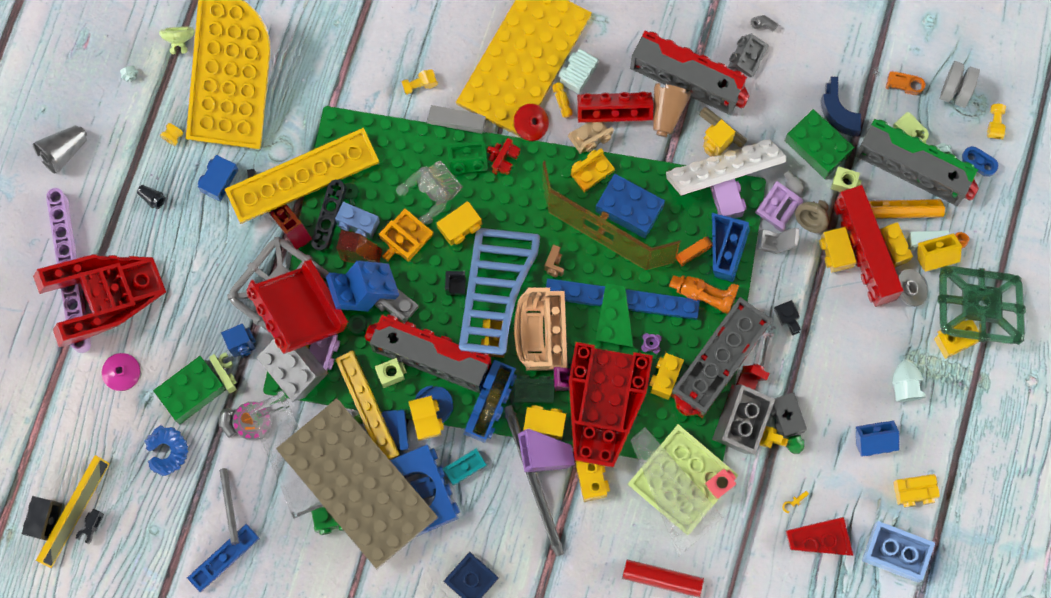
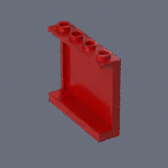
[246,259,348,354]

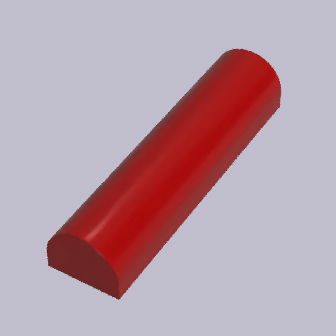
[622,559,704,598]

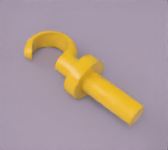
[782,491,809,513]

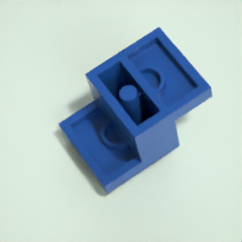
[326,261,399,311]

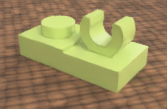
[208,353,237,393]

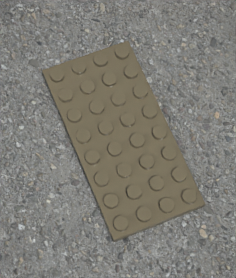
[276,399,438,570]

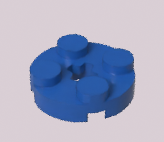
[415,386,453,423]

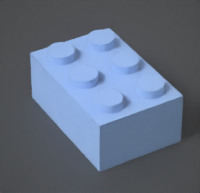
[862,521,935,582]

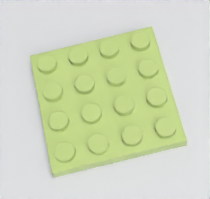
[627,424,739,536]

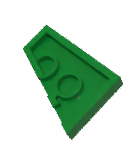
[596,283,634,347]

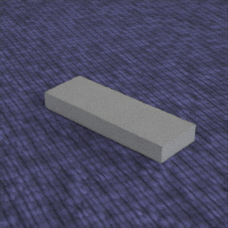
[427,105,486,134]

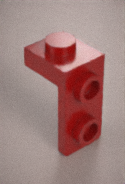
[736,364,770,390]

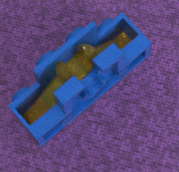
[463,360,517,443]

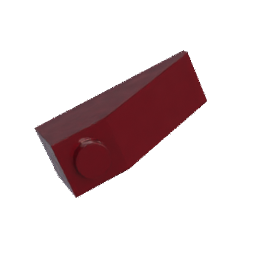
[269,204,312,250]

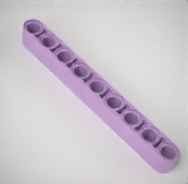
[46,188,91,353]

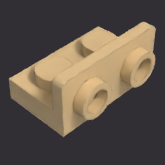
[568,122,614,154]

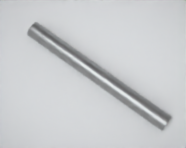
[219,468,239,545]

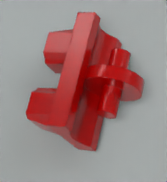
[487,138,520,175]

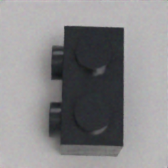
[21,496,63,541]

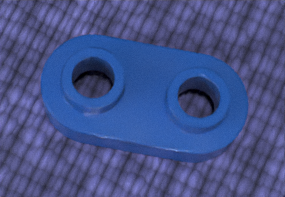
[962,146,998,177]

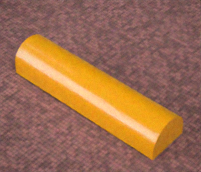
[869,199,945,219]

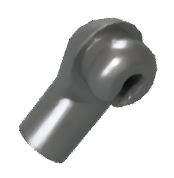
[750,15,778,32]
[219,408,236,438]

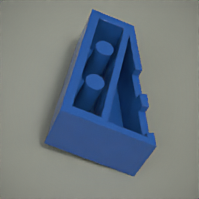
[712,213,750,282]

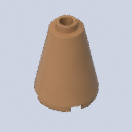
[653,83,691,137]

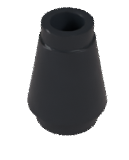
[137,185,166,209]

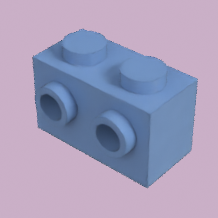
[335,202,380,239]

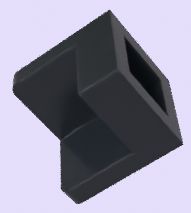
[445,271,466,296]

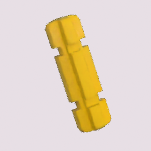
[552,82,573,118]

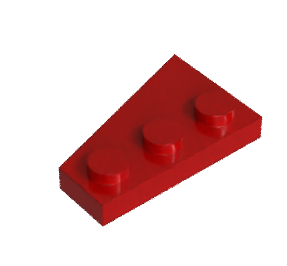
[785,517,853,556]

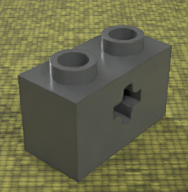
[770,392,807,438]

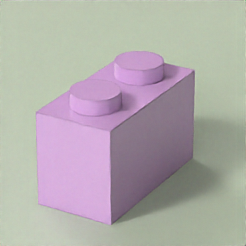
[710,178,746,218]

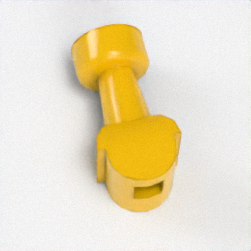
[401,69,438,95]
[987,103,1006,140]

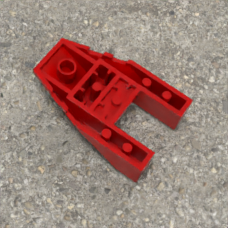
[33,254,166,348]

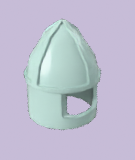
[892,360,926,402]

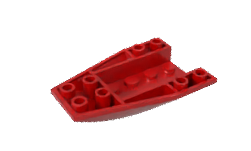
[569,342,653,468]

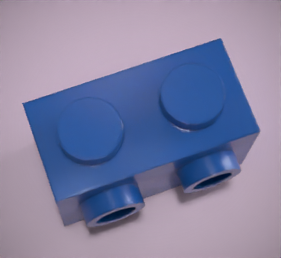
[198,155,239,202]
[221,323,256,358]
[855,420,900,457]

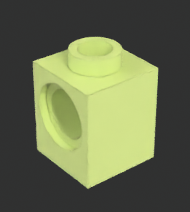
[831,166,862,192]
[375,358,406,388]

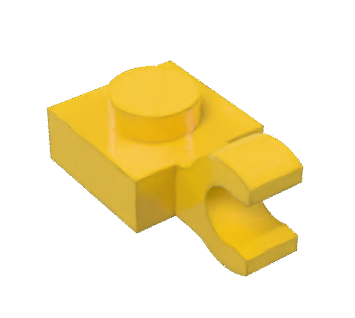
[759,426,789,448]

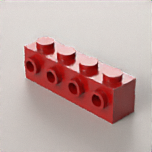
[577,91,653,123]

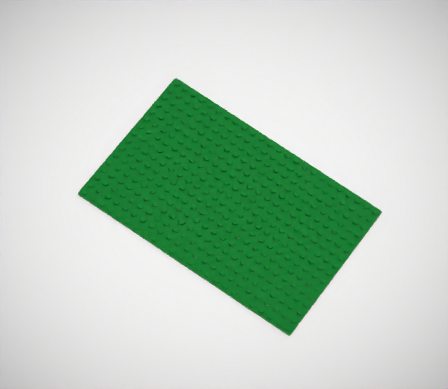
[263,106,766,462]

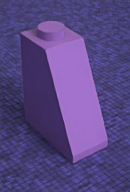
[518,429,575,472]

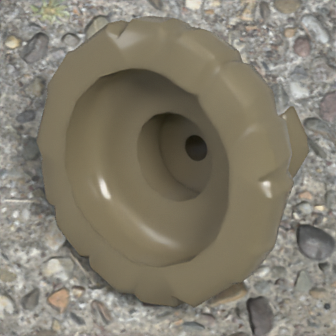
[795,200,829,233]

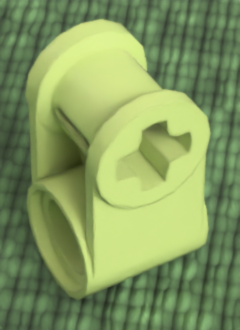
[893,112,929,144]

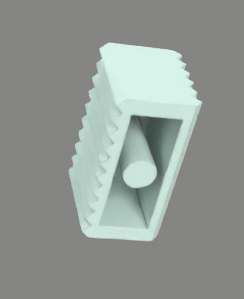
[559,48,599,94]

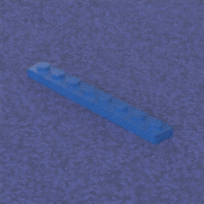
[546,278,700,320]

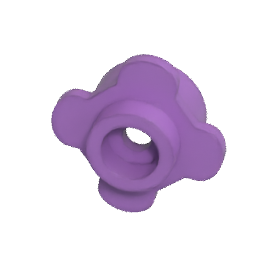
[641,333,661,354]

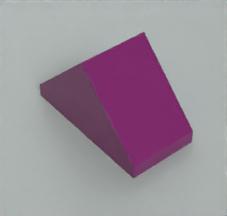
[554,367,571,391]

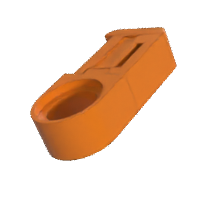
[886,71,925,95]
[676,236,713,266]

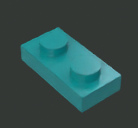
[443,448,487,486]

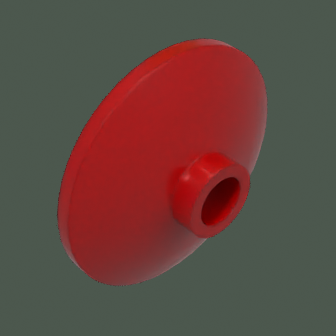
[514,103,549,141]

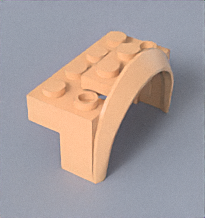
[514,288,567,371]

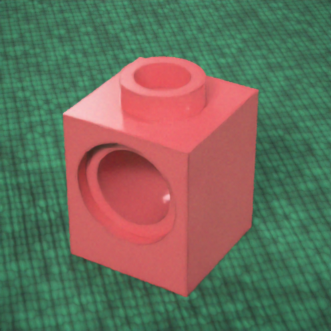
[704,469,736,499]

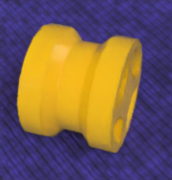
[160,123,184,146]

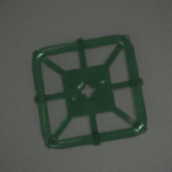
[937,266,1026,345]

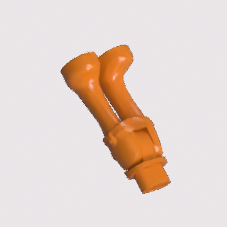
[669,275,739,314]

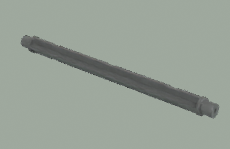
[504,405,564,557]

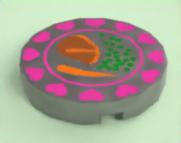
[233,402,272,440]

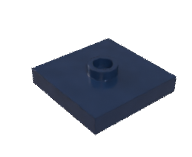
[443,551,499,598]

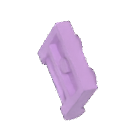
[755,181,803,232]

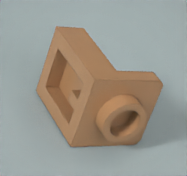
[544,245,564,277]

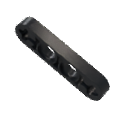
[312,179,347,252]

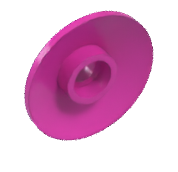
[102,353,141,391]

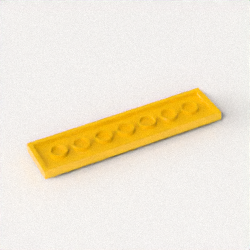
[225,128,379,224]

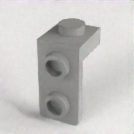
[757,228,800,254]

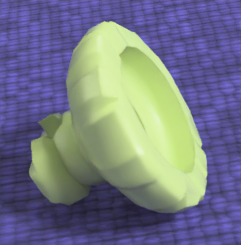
[159,26,194,54]

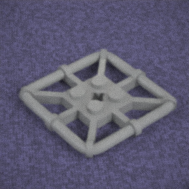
[227,237,330,334]

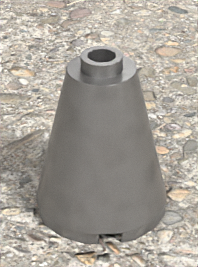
[32,125,87,174]

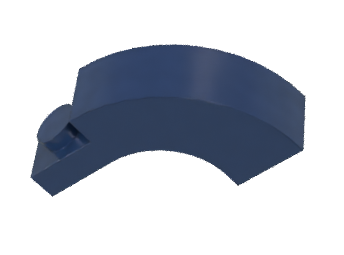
[821,76,861,137]

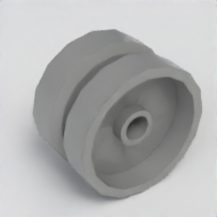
[939,61,980,108]

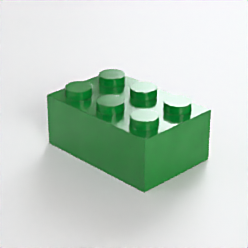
[784,109,854,179]
[153,356,226,425]

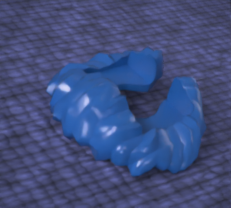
[144,425,188,476]

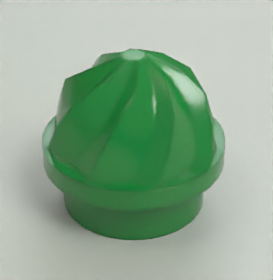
[786,435,805,454]

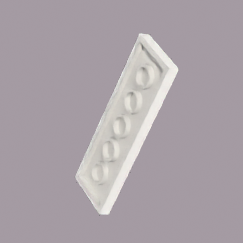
[666,139,786,195]

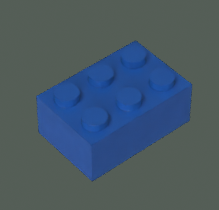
[595,174,665,238]

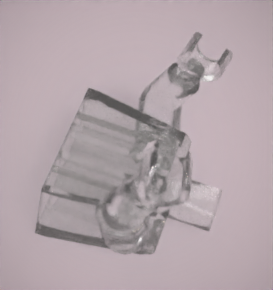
[396,161,463,224]

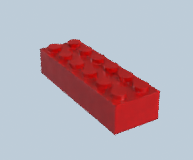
[834,185,904,307]

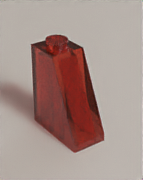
[337,230,383,263]

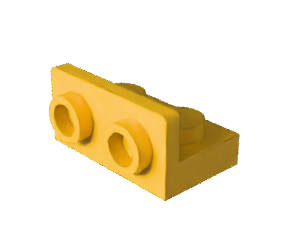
[571,148,615,192]

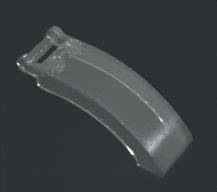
[247,390,323,519]

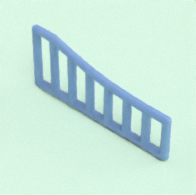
[459,228,540,355]

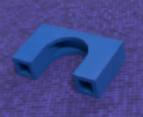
[390,445,460,537]

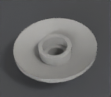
[898,269,927,307]

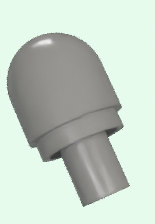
[784,170,804,196]

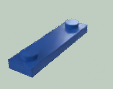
[187,524,260,593]

